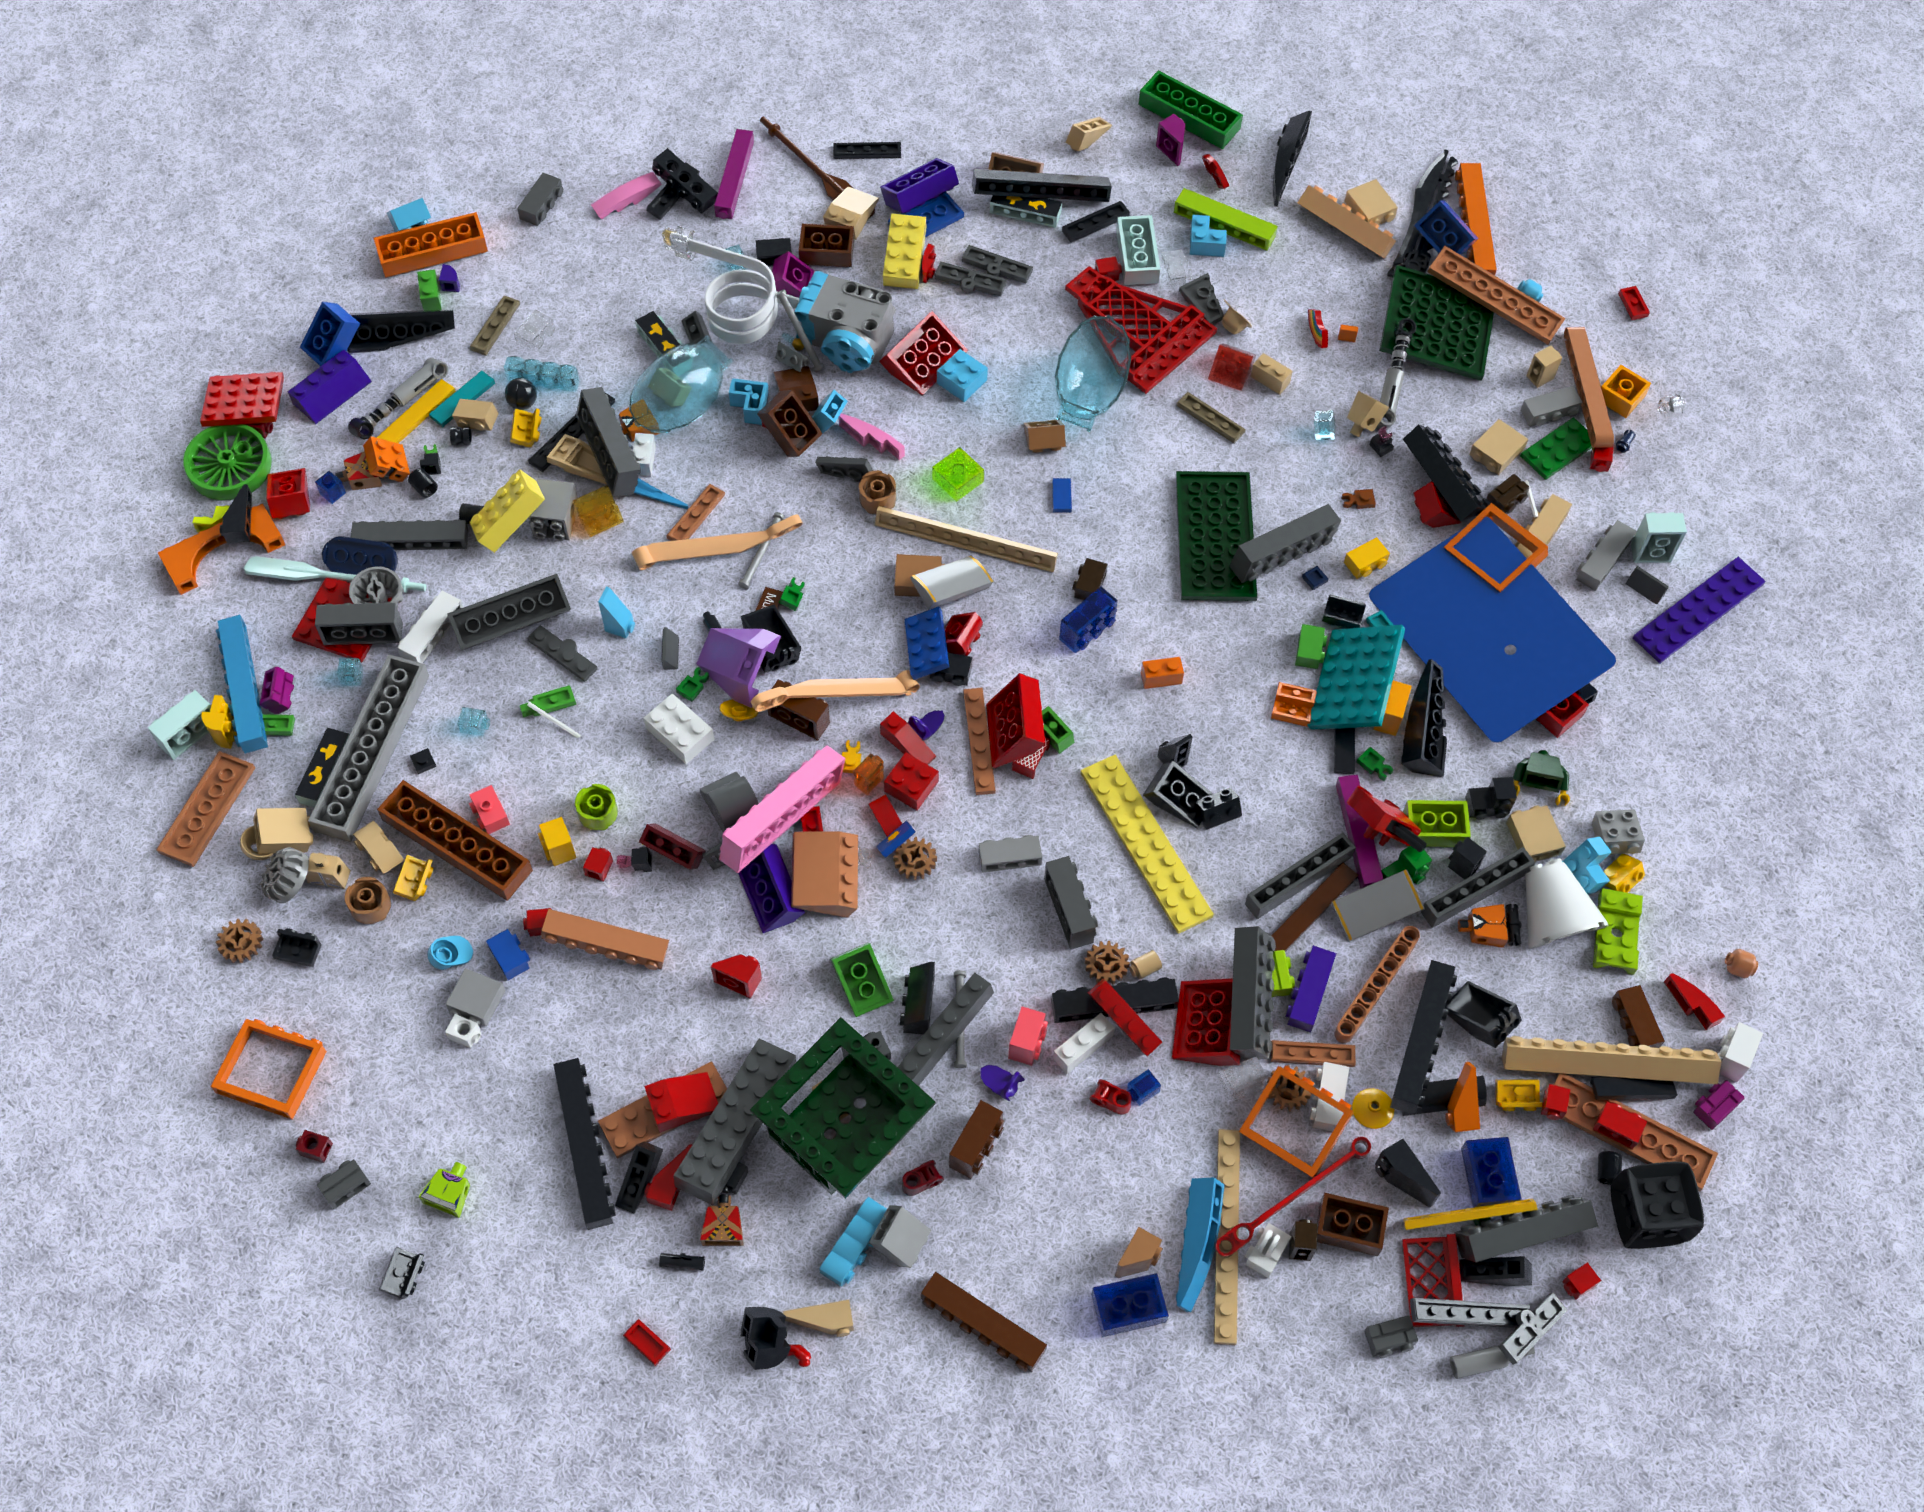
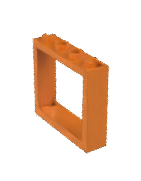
[1444,503,1548,592]
[210,1019,327,1120]
[1239,1065,1354,1178]

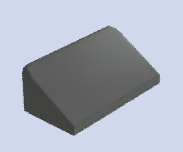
[681,311,712,348]
[1626,566,1669,604]
[662,627,679,670]

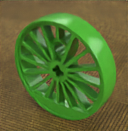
[183,424,272,500]

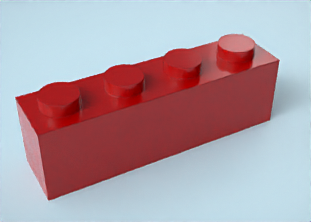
[1088,979,1162,1056]

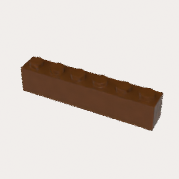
[921,1271,1047,1372]

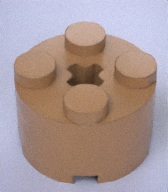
[859,470,896,514]
[345,877,391,924]

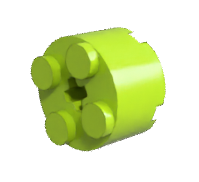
[575,784,618,830]

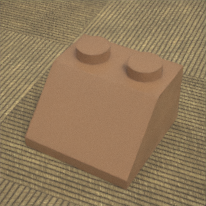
[1023,419,1066,453]
[1115,1227,1163,1278]

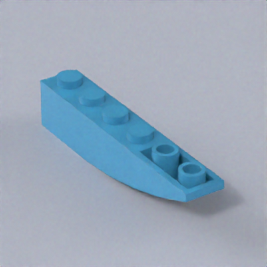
[1176,1177,1224,1312]

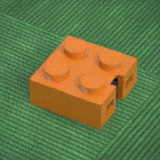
[363,436,410,482]

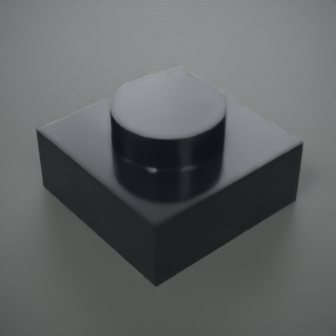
[410,748,437,774]

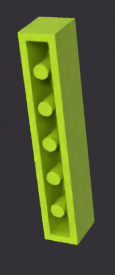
[1174,188,1278,251]

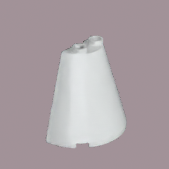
[1525,858,1609,949]

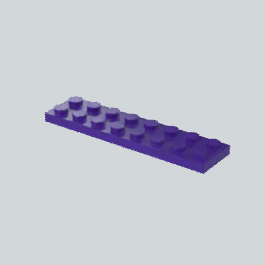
[1633,556,1766,664]

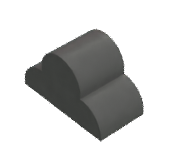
[700,772,759,832]

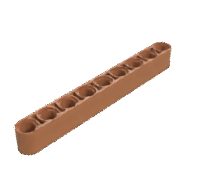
[1564,327,1614,448]

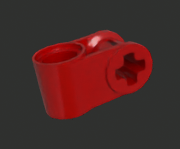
[1089,1079,1131,1115]

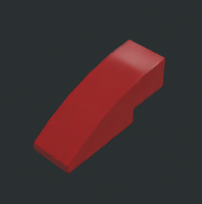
[1664,973,1725,1030]

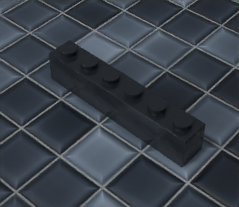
[1051,977,1179,1023]

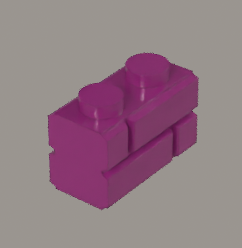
[259,666,294,714]
[1693,1080,1745,1130]

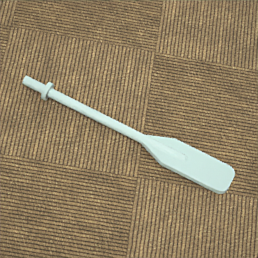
[244,556,426,593]

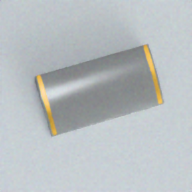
[910,555,994,610]
[1332,869,1425,942]

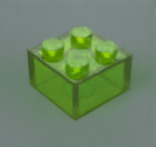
[932,447,984,502]

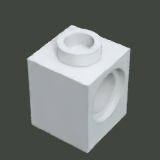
[445,1014,481,1048]

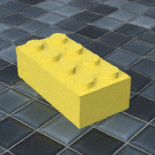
[883,213,927,289]
[470,469,545,553]

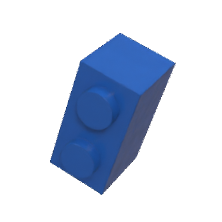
[486,929,530,980]

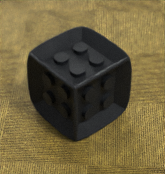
[1611,1162,1704,1249]

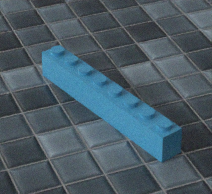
[216,614,268,754]

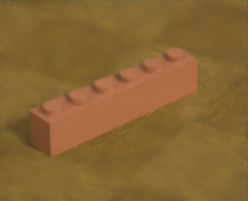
[541,909,669,970]

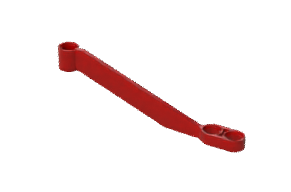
[1216,1137,1371,1257]

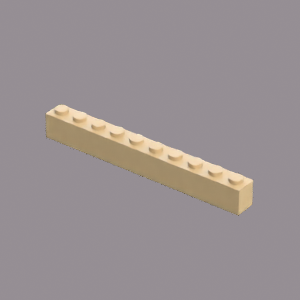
[1502,1036,1722,1084]

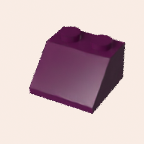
[1156,114,1185,166]
[772,251,814,298]

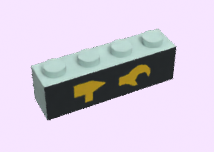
[990,195,1062,228]
[635,311,693,376]
[295,728,350,808]

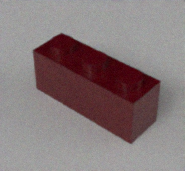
[639,823,706,870]

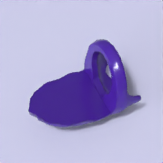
[908,710,945,740]
[980,1065,1025,1101]

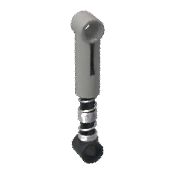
[1376,318,1416,431]
[348,358,448,440]

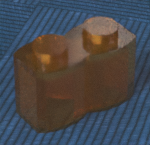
[853,753,884,795]

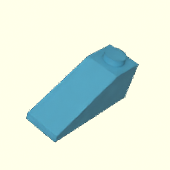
[598,587,635,638]

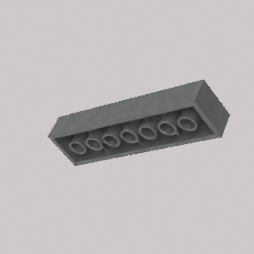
[673,1038,796,1205]

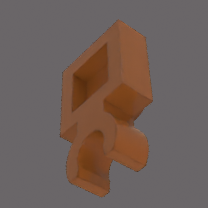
[1341,489,1376,509]

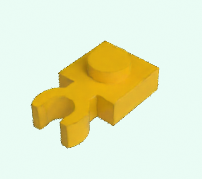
[842,740,862,774]

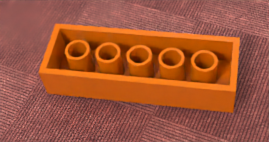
[373,212,488,278]

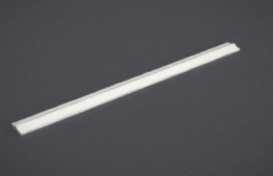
[1525,480,1538,518]
[527,702,581,738]

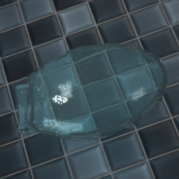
[1054,315,1131,432]
[629,335,733,433]

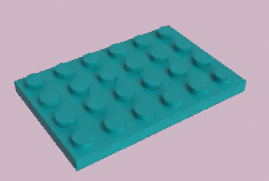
[1307,625,1405,730]

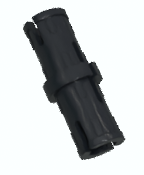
[1505,904,1522,946]
[659,1253,705,1271]

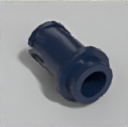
[1616,430,1636,453]

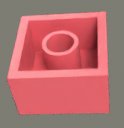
[1008,1006,1048,1066]

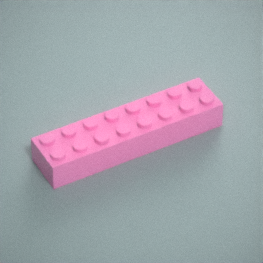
[719,745,845,873]

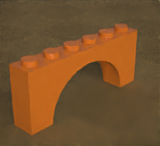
[158,503,285,595]

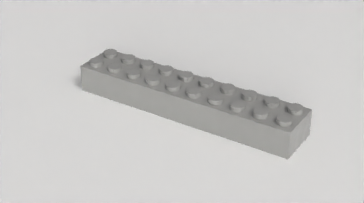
[308,654,429,842]

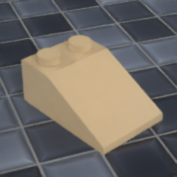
[823,187,879,240]

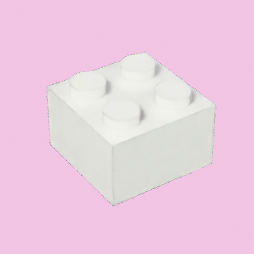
[1717,1022,1763,1082]

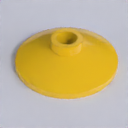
[720,699,759,722]
[1352,1088,1394,1129]

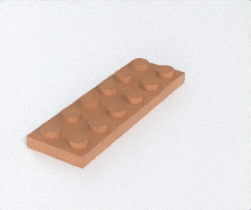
[156,751,255,867]
[598,1061,727,1159]

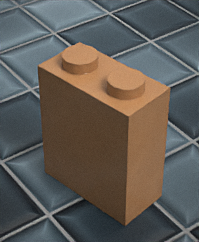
[894,554,945,597]

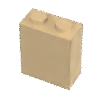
[1344,179,1398,225]
[1469,419,1528,475]
[1506,805,1566,862]
[253,808,313,854]

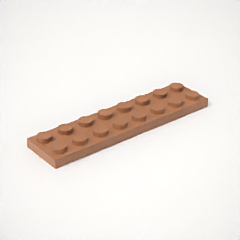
[1427,246,1566,345]
[1553,1073,1718,1191]

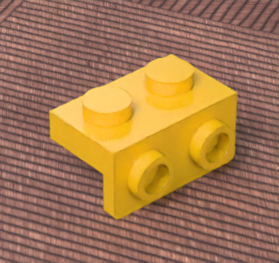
[510,408,542,447]
[1603,854,1645,893]
[392,855,434,901]
[1495,1079,1543,1111]

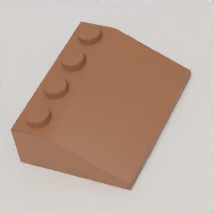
[791,831,858,917]

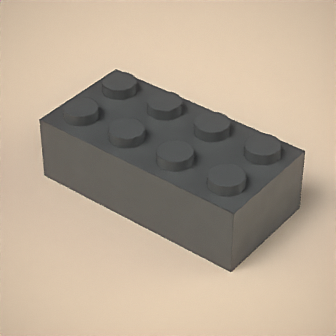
[315,602,403,645]
[1044,856,1098,950]

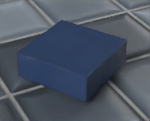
[1302,566,1329,590]

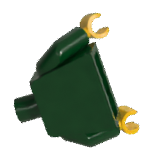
[1513,750,1570,806]

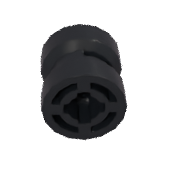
[450,427,472,445]

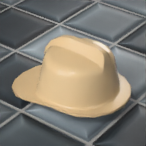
[1222,299,1252,334]

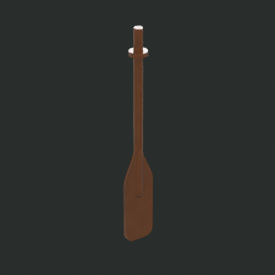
[760,116,875,219]

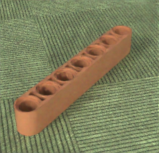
[1334,926,1420,1043]

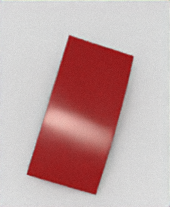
[922,243,936,283]
[868,794,902,837]

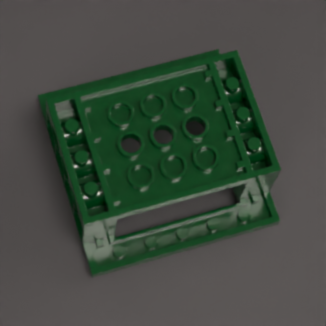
[750,1017,936,1199]

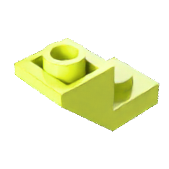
[192,505,230,533]

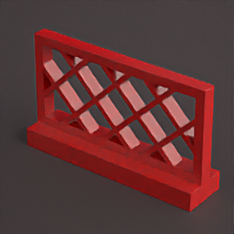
[1402,1234,1465,1327]

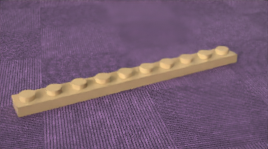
[875,506,1058,572]
[1214,1129,1240,1345]

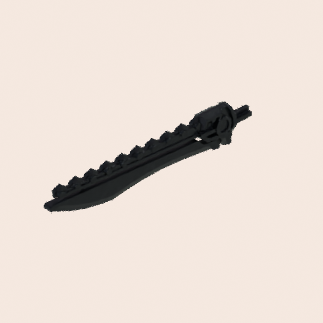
[1387,149,1458,278]

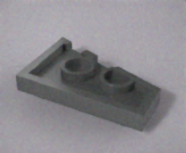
[1179,273,1224,325]
[815,456,873,483]

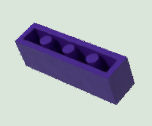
[1285,945,1337,1033]

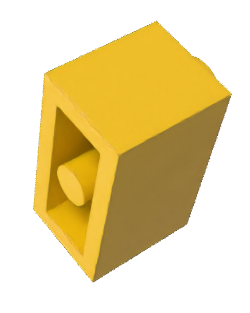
[1344,537,1390,579]

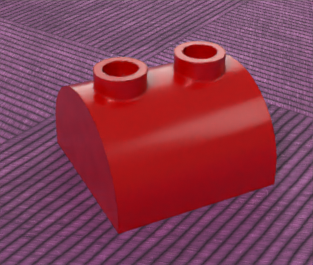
[944,612,983,656]

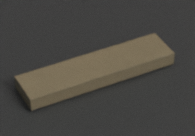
[470,295,520,356]
[1176,392,1246,444]

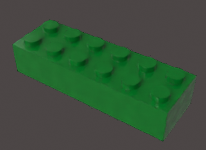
[1138,70,1243,149]

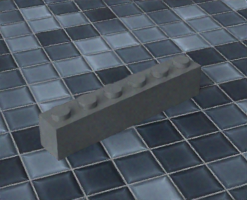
[351,520,468,550]
[1245,833,1356,919]
[1421,847,1536,928]
[898,972,994,1086]

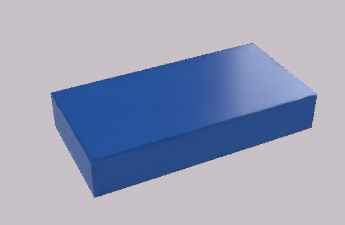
[1052,478,1072,513]

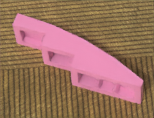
[591,172,662,219]
[838,413,905,460]

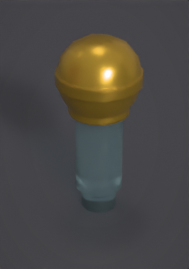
[782,333,804,351]

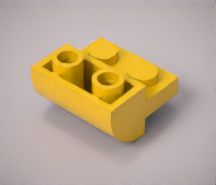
[201,695,237,749]

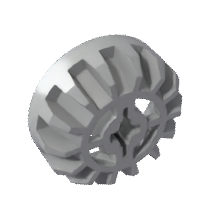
[349,567,404,608]
[260,847,309,903]

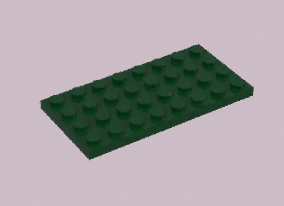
[1176,471,1257,601]

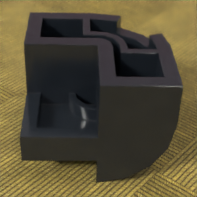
[740,1307,791,1370]

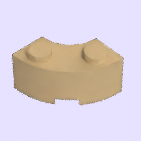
[353,821,404,874]

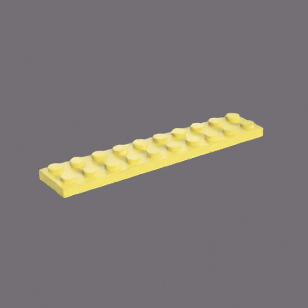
[1081,755,1214,934]

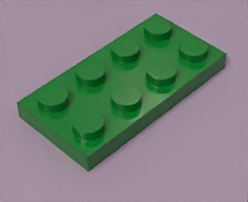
[1520,417,1592,480]

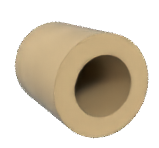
[1129,950,1162,979]

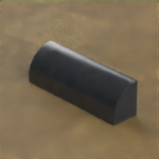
[1402,1075,1487,1116]

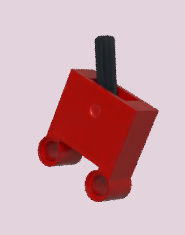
[1346,786,1427,852]

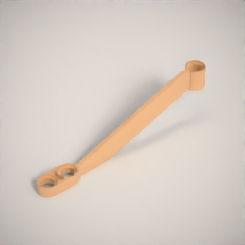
[631,514,803,570]
[751,670,920,712]

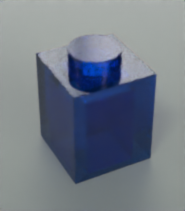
[315,471,346,504]
[1127,1069,1161,1106]

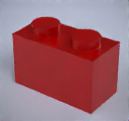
[1593,1101,1647,1150]

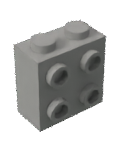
[1592,809,1645,855]
[446,968,506,1027]
[869,1205,931,1268]

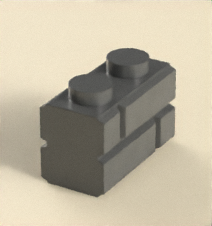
[317,1159,371,1209]
[1364,1315,1418,1358]

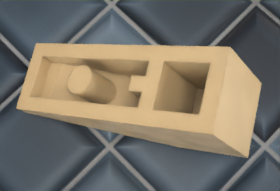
[1065,117,1112,151]
[783,1300,854,1337]

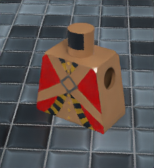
[335,451,382,490]
[701,1194,744,1246]

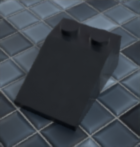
[1143,761,1213,828]
[1375,1139,1441,1208]

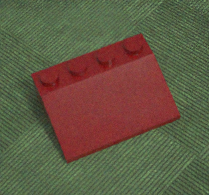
[879,311,968,396]
[986,673,1045,768]
[1172,978,1240,1066]

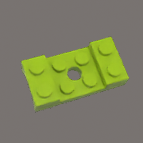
[1593,888,1643,975]

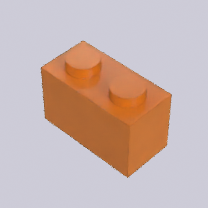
[1141,657,1184,689]

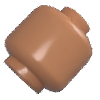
[1725,949,1758,978]

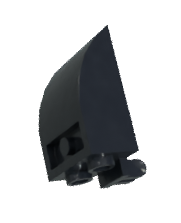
[741,604,801,673]
[1445,981,1522,1048]

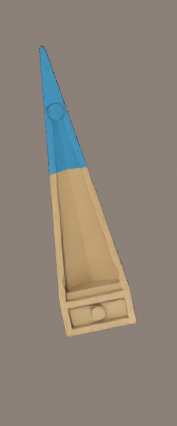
[547,434,688,509]

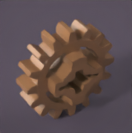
[893,837,937,880]
[216,919,264,963]
[1085,941,1130,985]
[1266,1065,1312,1112]

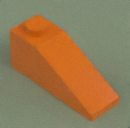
[1445,1062,1480,1132]

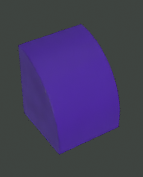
[439,264,460,292]

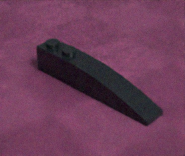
[1273,111,1312,207]
[347,310,455,352]
[1401,659,1447,777]

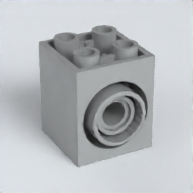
[528,479,579,541]

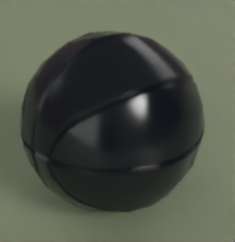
[505,378,537,410]

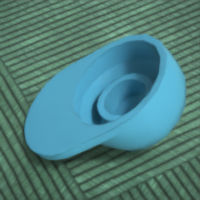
[427,936,473,970]

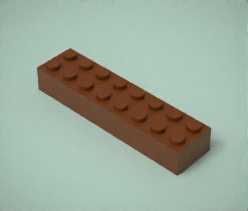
[377,780,533,901]

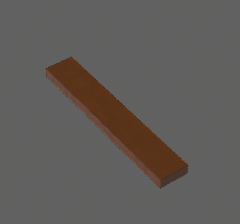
[1271,863,1358,952]

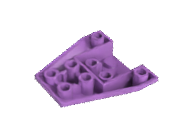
[696,628,781,708]

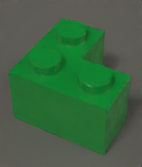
[1381,846,1432,885]

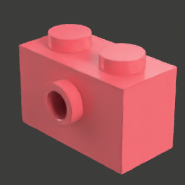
[469,785,510,834]

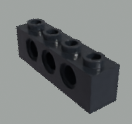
[652,148,718,214]

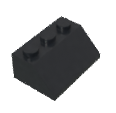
[900,962,935,1035]

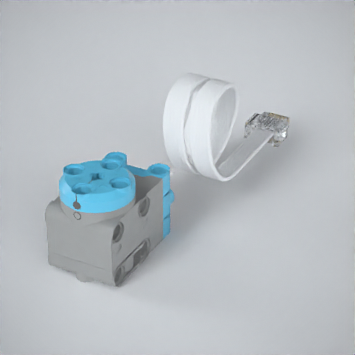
[662,226,896,373]

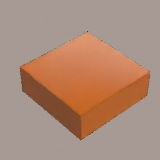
[1338,325,1358,342]

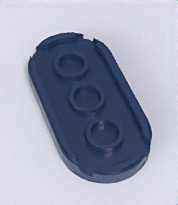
[322,536,398,575]

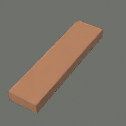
[666,484,725,541]
[1271,1040,1356,1067]

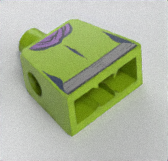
[419,1162,470,1218]

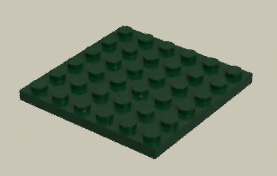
[1379,265,1494,381]

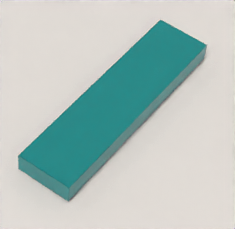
[429,370,495,428]

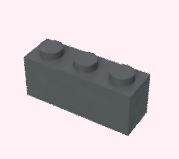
[517,173,563,226]

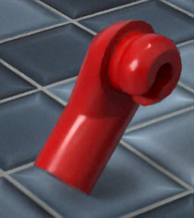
[788,1344,811,1367]

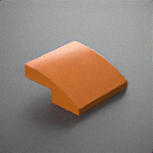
[1271,682,1317,727]

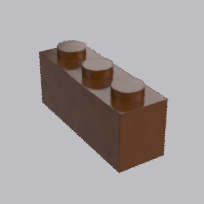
[1612,985,1665,1048]

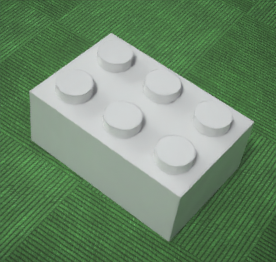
[644,694,715,764]

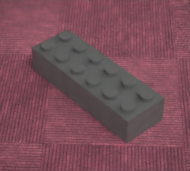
[576,387,641,497]
[1230,504,1341,583]
[447,574,571,651]
[1230,926,1276,1060]
[1454,1195,1598,1262]

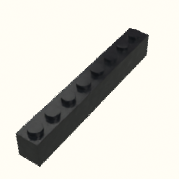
[972,169,1112,202]
[1390,960,1457,1115]
[553,1058,616,1230]

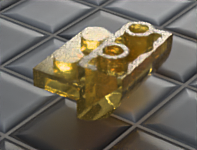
[573,485,624,537]

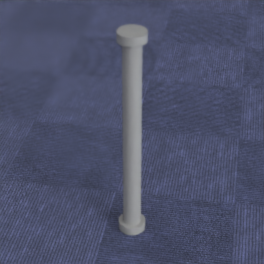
[775,289,824,371]
[738,512,785,589]
[954,970,967,1068]

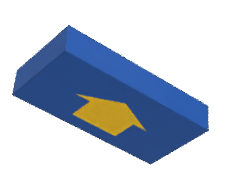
[876,820,916,857]

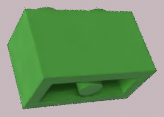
[417,269,442,311]
[1295,624,1327,669]
[1042,706,1075,754]

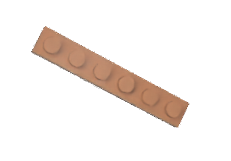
[963,688,996,795]

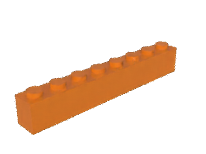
[1455,163,1497,275]

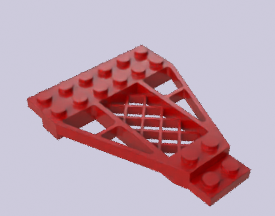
[1065,266,1217,394]

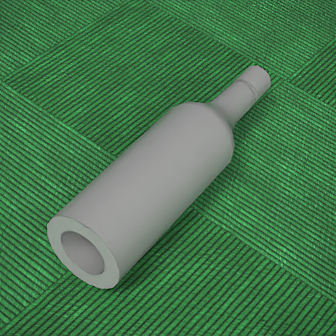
[1450,1345,1535,1379]

